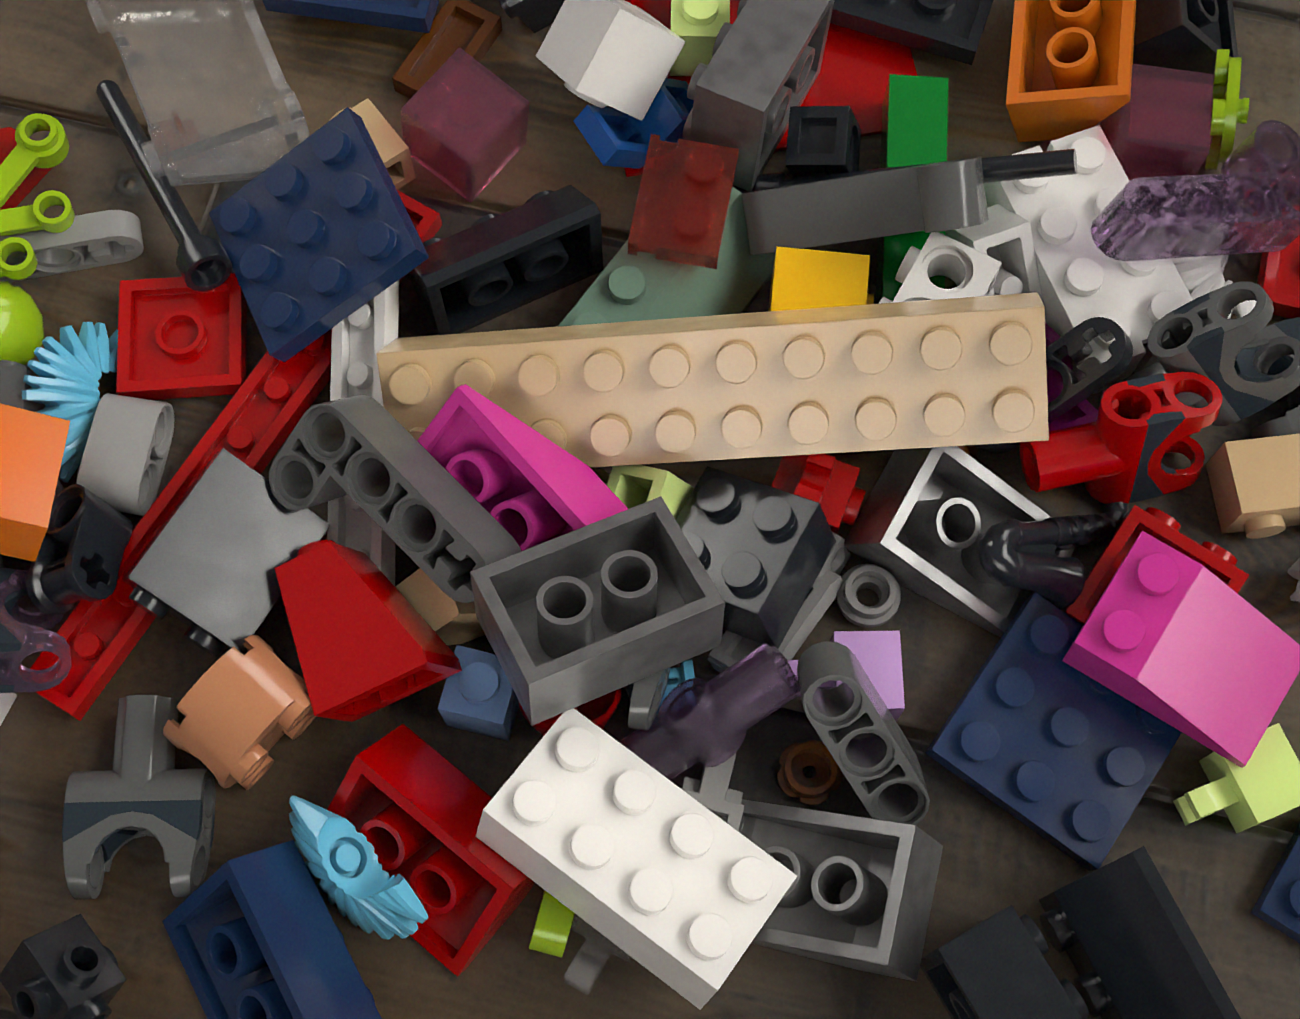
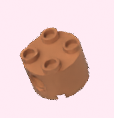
[163,635,317,790]

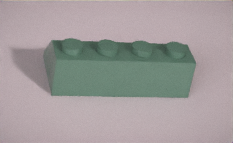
[558,161,776,327]

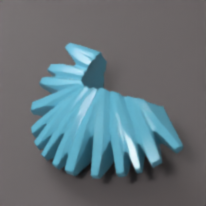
[22,322,118,483]
[289,795,429,940]

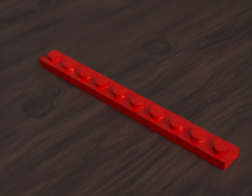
[20,189,443,721]

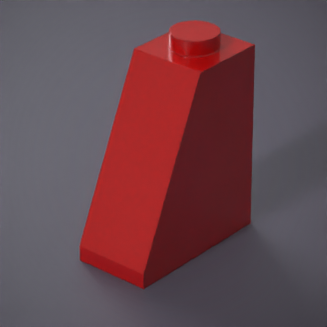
[275,540,462,722]

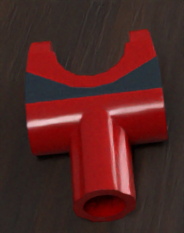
[1019,372,1223,504]

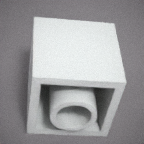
[536,0,686,121]

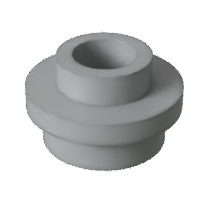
[836,564,901,628]

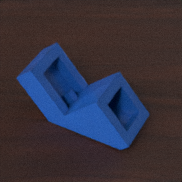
[573,78,694,169]

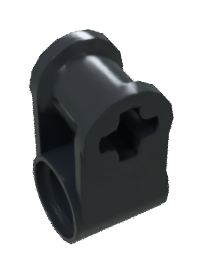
[25,484,133,616]

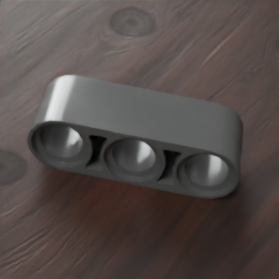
[797,641,930,825]

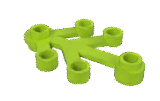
[0,113,75,280]

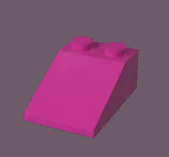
[417,384,628,551]
[1062,531,1300,768]

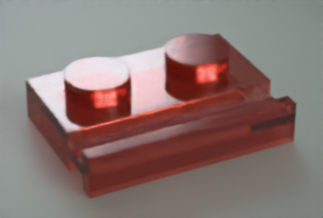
[628,134,739,269]

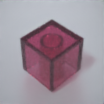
[401,47,530,203]
[1100,63,1214,198]

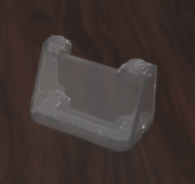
[85,0,310,186]

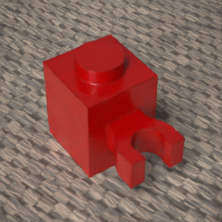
[771,454,867,534]

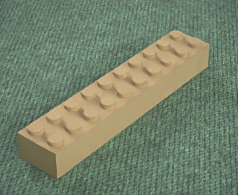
[376,292,1049,468]

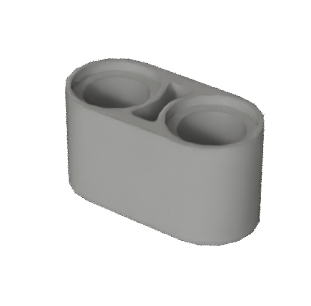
[77,393,175,516]

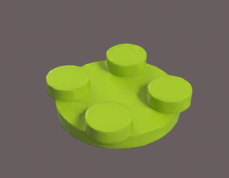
[1205,49,1249,170]

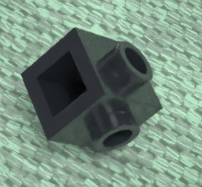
[0,914,127,1019]

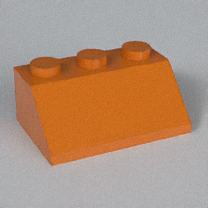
[1006,0,1136,142]

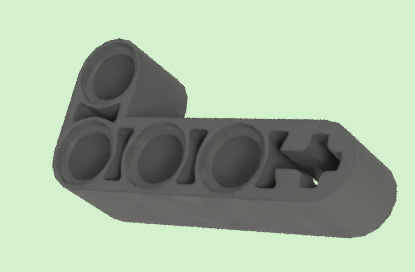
[741,156,989,255]
[269,394,521,603]

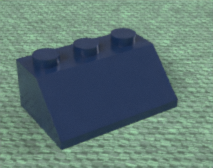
[162,840,382,1019]

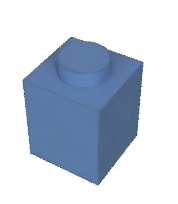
[438,645,519,741]

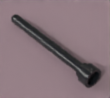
[96,80,232,291]

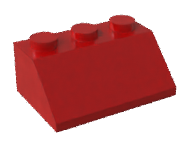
[327,724,535,977]

